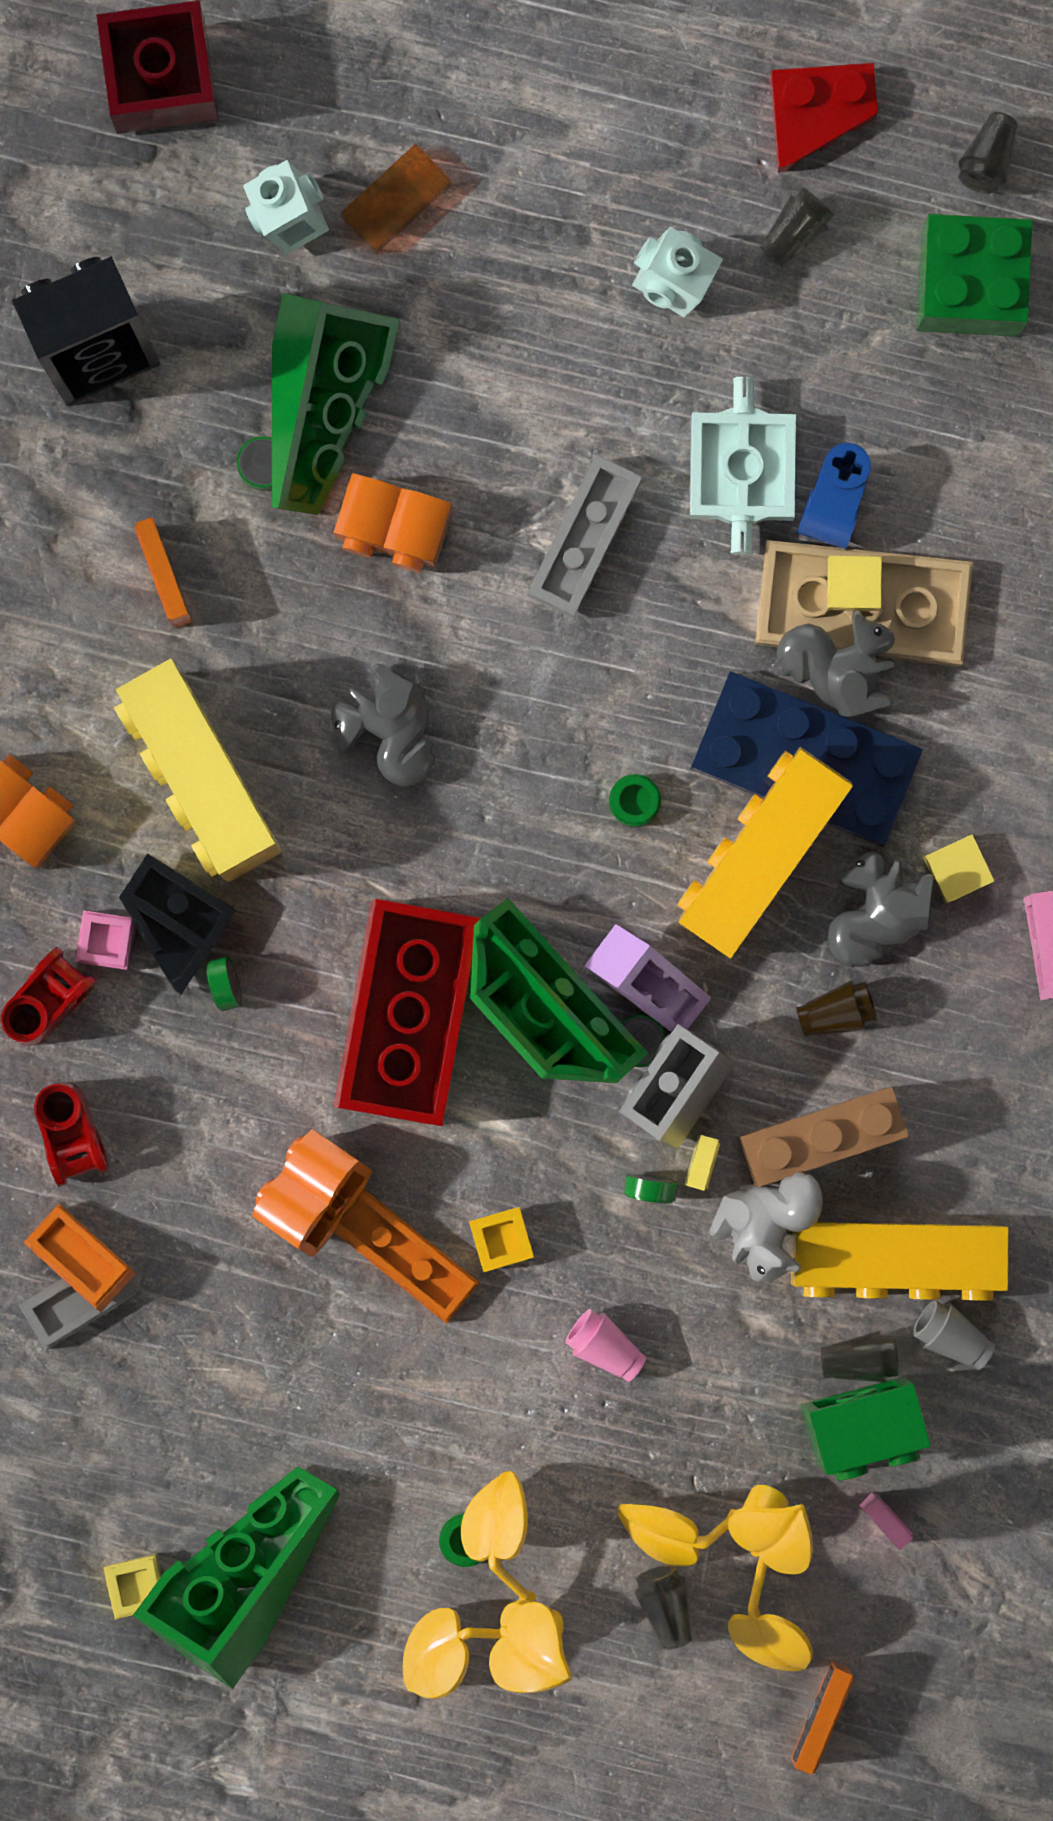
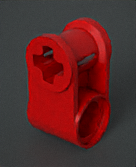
[0,947,97,1046]
[34,1082,110,1187]

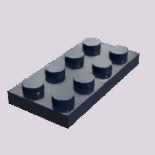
[690,671,923,847]

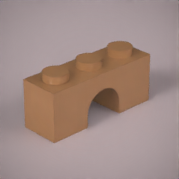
[737,1086,909,1187]

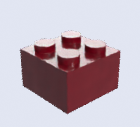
[96,0,219,134]

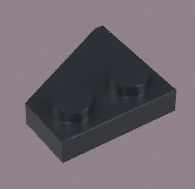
[119,853,236,995]

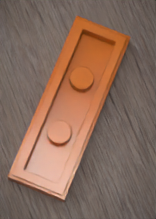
[334,1188,480,1324]

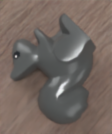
[777,610,895,716]
[331,663,435,788]
[827,851,934,968]

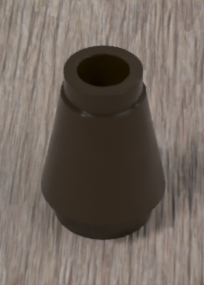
[796,980,878,1037]

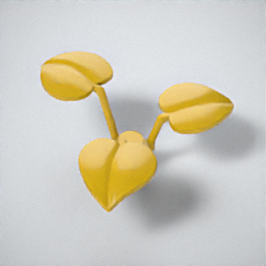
[403,1470,573,1699]
[617,1485,813,1671]

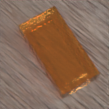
[341,143,451,254]

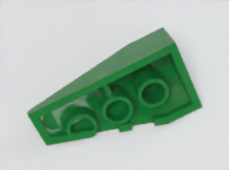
[272,293,400,515]
[133,1466,340,1689]

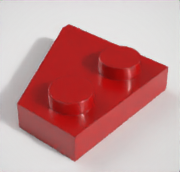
[770,63,878,173]

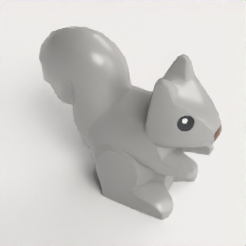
[709,1172,823,1283]

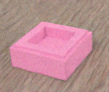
[75,910,136,971]
[859,1493,913,1550]

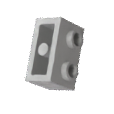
[619,1024,737,1149]

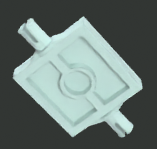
[690,377,796,555]

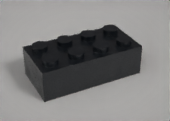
[12,256,161,406]

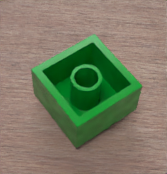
[916,214,1033,337]
[801,1376,931,1481]

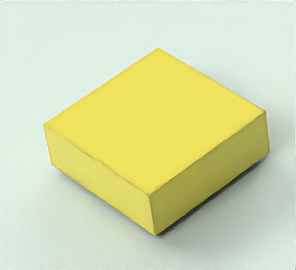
[827,556,882,611]
[923,835,994,904]
[684,1135,720,1191]
[103,1553,162,1620]

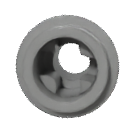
[913,1300,995,1370]

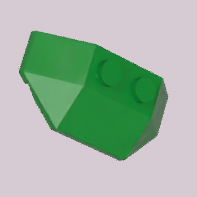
[470,897,649,1083]

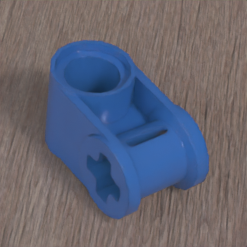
[797,443,871,549]

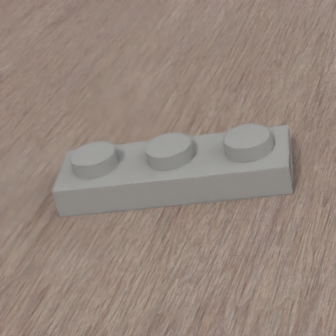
[527,454,643,618]

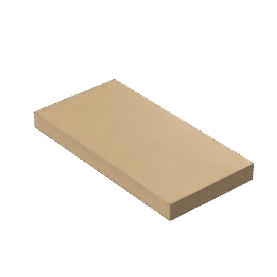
[755,540,973,667]

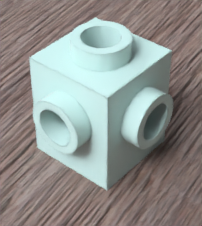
[243,160,329,255]
[632,226,723,317]

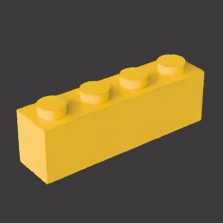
[677,747,853,959]
[791,1222,1008,1301]

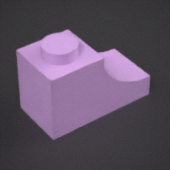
[585,924,711,1033]

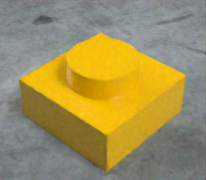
[469,1207,534,1272]

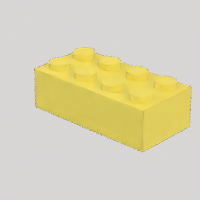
[114,659,282,883]

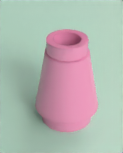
[565,1309,646,1382]

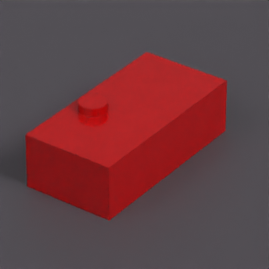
[333,899,480,1127]

